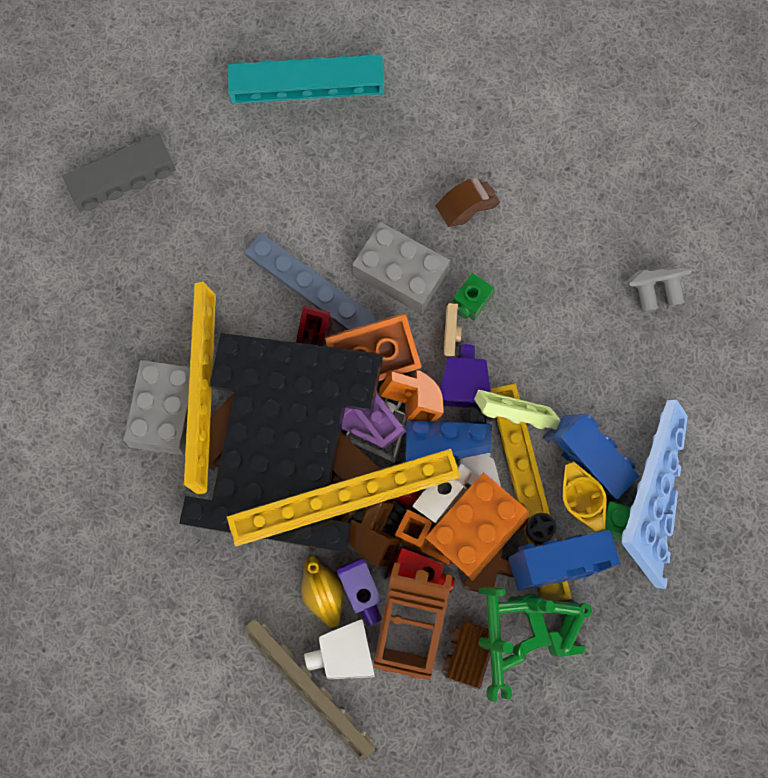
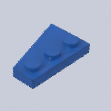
[405,420,492,462]

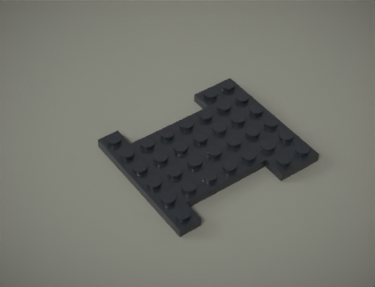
[179,333,383,553]

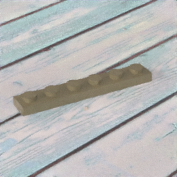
[244,619,376,763]

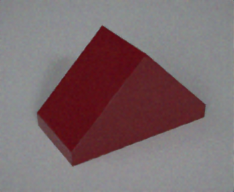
[296,305,332,346]

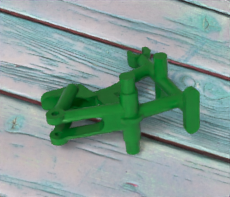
[478,587,592,702]

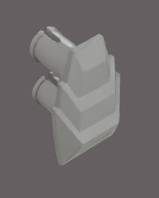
[622,268,691,312]

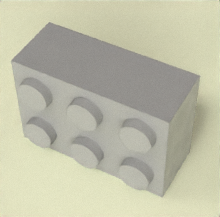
[352,222,450,314]
[124,360,190,456]

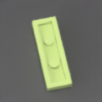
[474,390,561,430]

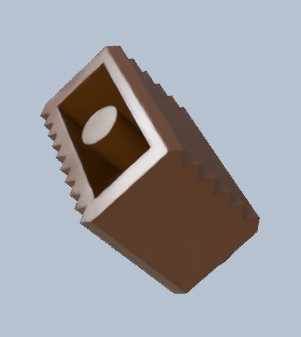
[442,621,490,690]

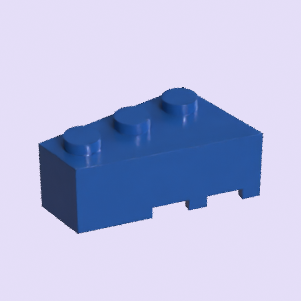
[542,414,640,500]
[508,530,620,591]

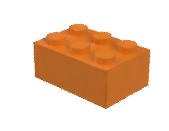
[325,313,422,381]
[425,472,530,581]

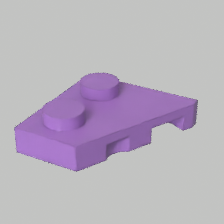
[342,393,406,449]

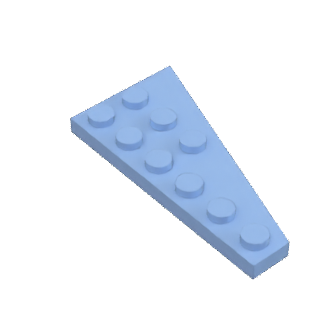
[621,400,688,589]

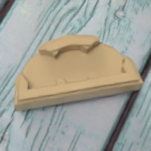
[443,303,462,357]

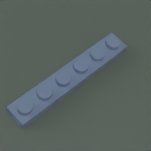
[245,233,380,330]

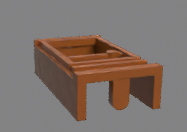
[373,562,453,680]

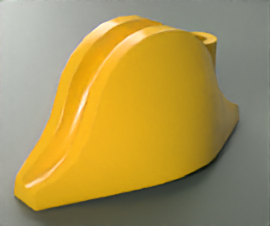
[563,462,607,532]
[301,556,344,628]

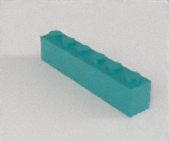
[228,54,384,104]

